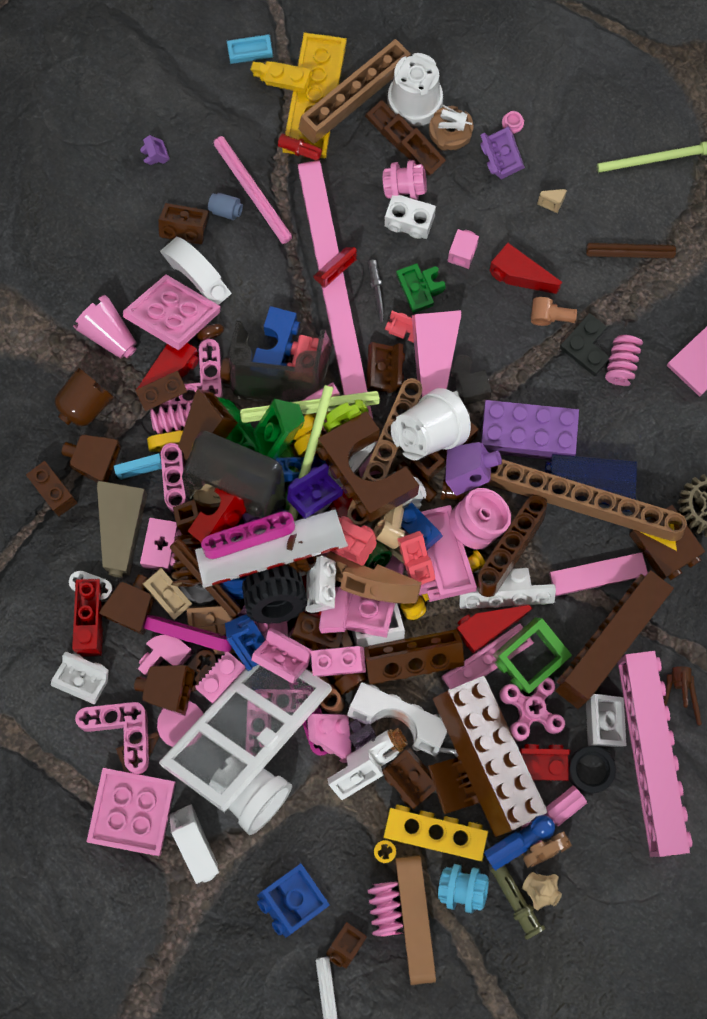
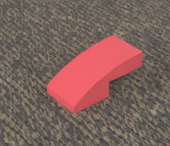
[397,531,435,585]

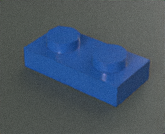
[401,502,443,550]

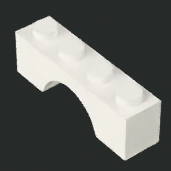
[347,682,447,757]

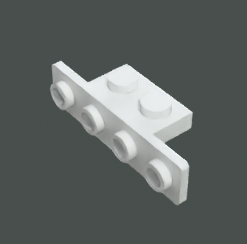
[459,568,556,609]

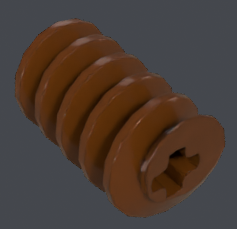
[171,535,202,587]

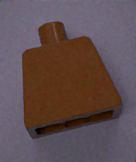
[61,435,122,483]
[99,574,155,635]
[134,665,195,716]

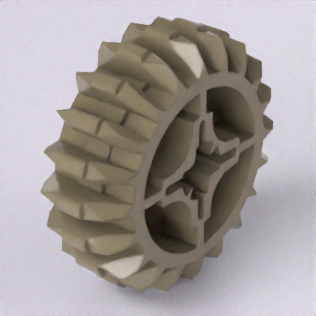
[677,474,707,537]

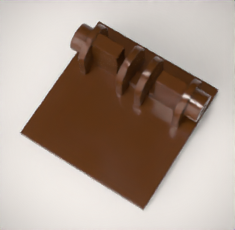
[428,756,480,814]

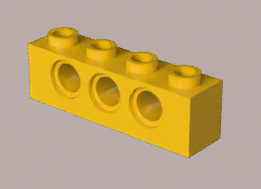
[383,805,488,861]

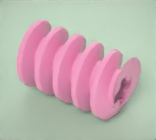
[605,335,643,386]
[150,402,191,434]
[368,881,403,936]

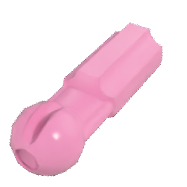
[520,785,587,845]

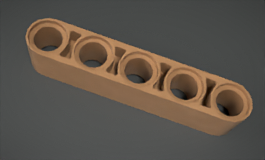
[395,855,436,985]

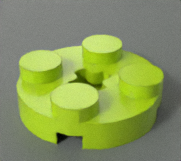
[323,400,369,433]

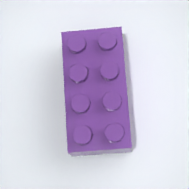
[480,400,579,462]

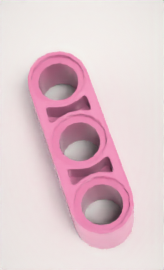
[161,443,188,513]

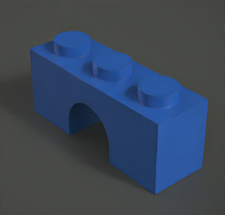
[250,306,300,383]

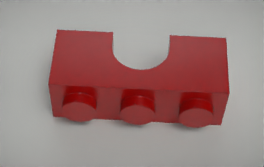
[188,471,258,543]

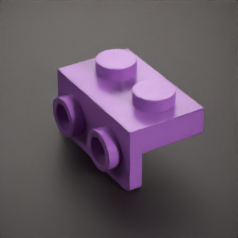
[480,127,525,179]

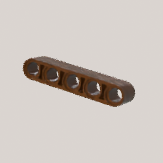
[477,495,547,597]

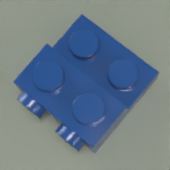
[257,864,330,938]

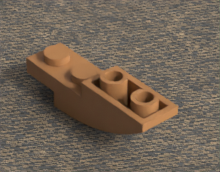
[326,551,422,604]

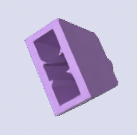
[445,442,502,495]

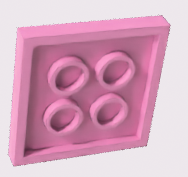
[123,275,220,350]
[87,768,176,856]

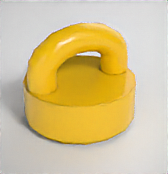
[400,595,426,620]

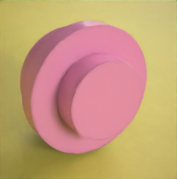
[502,111,524,133]

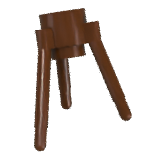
[663,666,702,726]

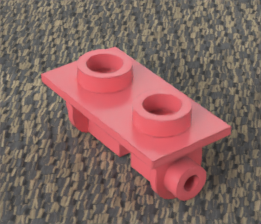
[385,311,414,343]

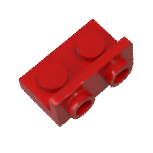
[519,744,570,781]

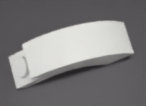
[160,237,232,305]

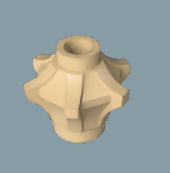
[523,872,562,911]

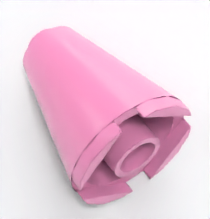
[73,295,137,359]

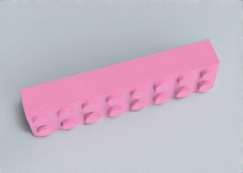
[617,651,692,857]

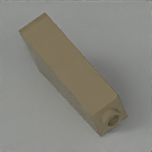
[97,481,147,578]

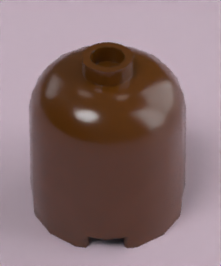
[55,367,114,426]

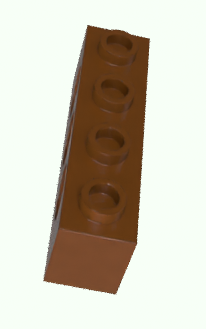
[363,629,465,685]

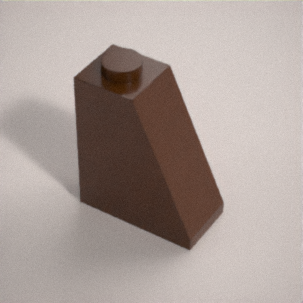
[178,389,238,465]

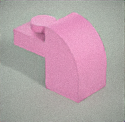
[138,635,194,676]

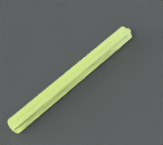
[240,391,380,423]

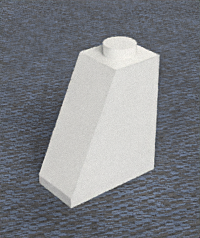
[169,804,219,884]

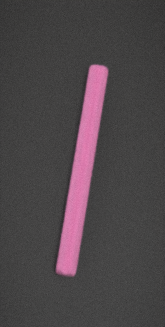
[214,136,292,244]

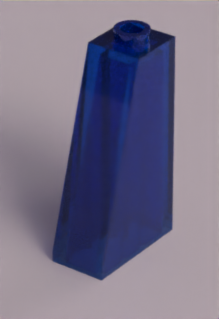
[545,454,637,512]

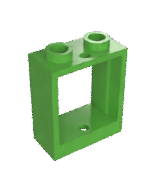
[493,617,572,693]

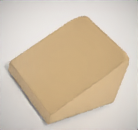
[537,189,567,213]

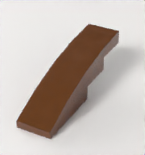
[365,100,446,176]

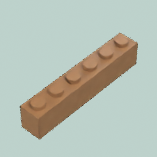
[298,39,411,144]

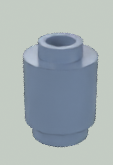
[208,193,243,220]

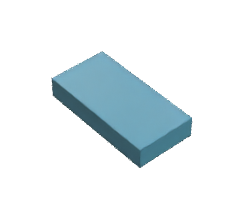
[227,35,273,64]
[114,453,162,480]

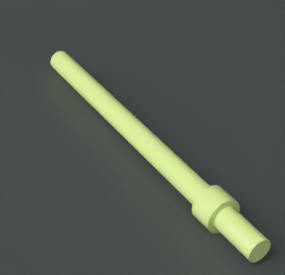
[597,141,707,172]
[285,385,334,524]

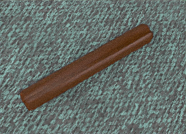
[586,243,676,259]
[170,539,242,618]

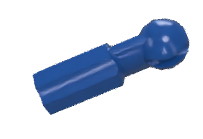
[484,815,555,871]

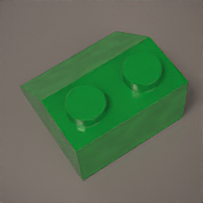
[253,399,305,466]

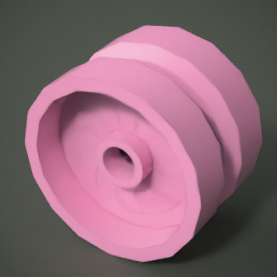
[449,488,511,549]

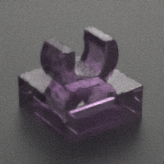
[349,719,377,750]

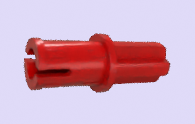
[278,134,322,161]

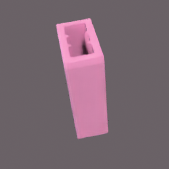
[412,310,461,399]

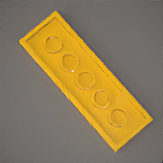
[282,33,347,158]

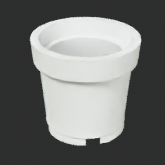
[387,53,443,126]
[391,388,471,460]
[209,756,292,835]

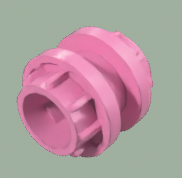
[383,160,427,200]

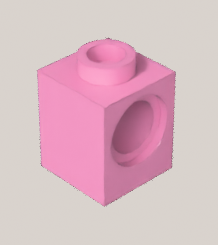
[448,229,479,269]

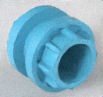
[438,864,489,913]

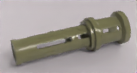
[490,865,546,940]

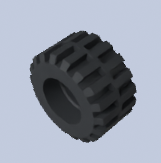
[242,565,307,624]

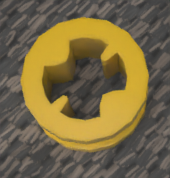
[374,840,396,863]

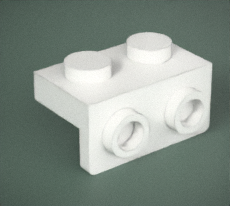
[305,555,336,613]
[51,652,109,705]

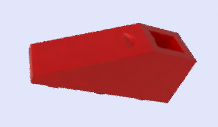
[72,579,103,657]

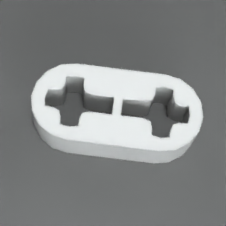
[69,571,114,602]

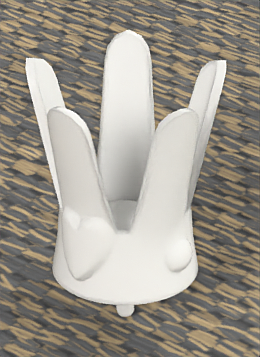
[438,105,472,131]

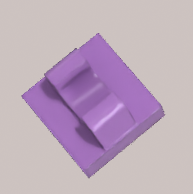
[140,135,170,165]

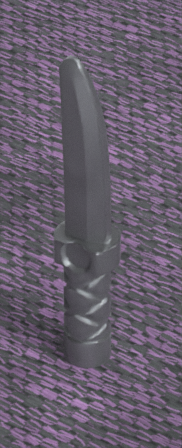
[368,260,383,323]

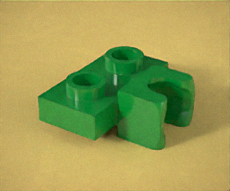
[396,264,445,313]

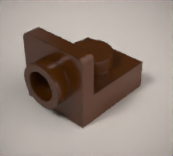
[326,922,367,969]

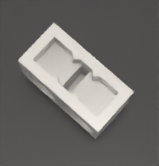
[385,195,436,239]

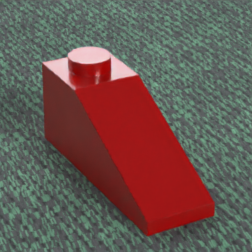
[489,243,562,294]
[137,343,199,389]
[457,605,532,654]

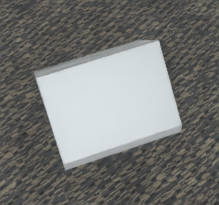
[586,694,626,747]

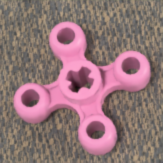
[499,677,565,741]

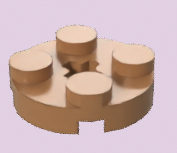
[429,106,473,150]
[522,832,572,868]

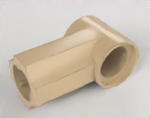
[373,504,404,549]

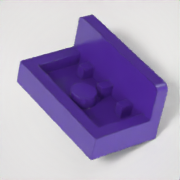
[287,463,343,519]

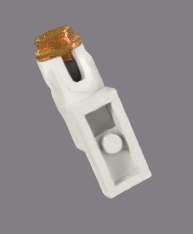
[327,728,408,800]

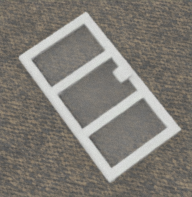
[159,665,332,812]

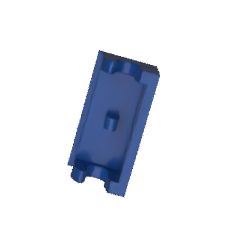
[225,614,266,671]

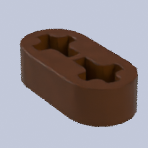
[188,650,217,692]

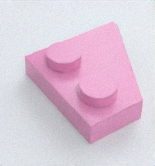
[307,714,351,763]

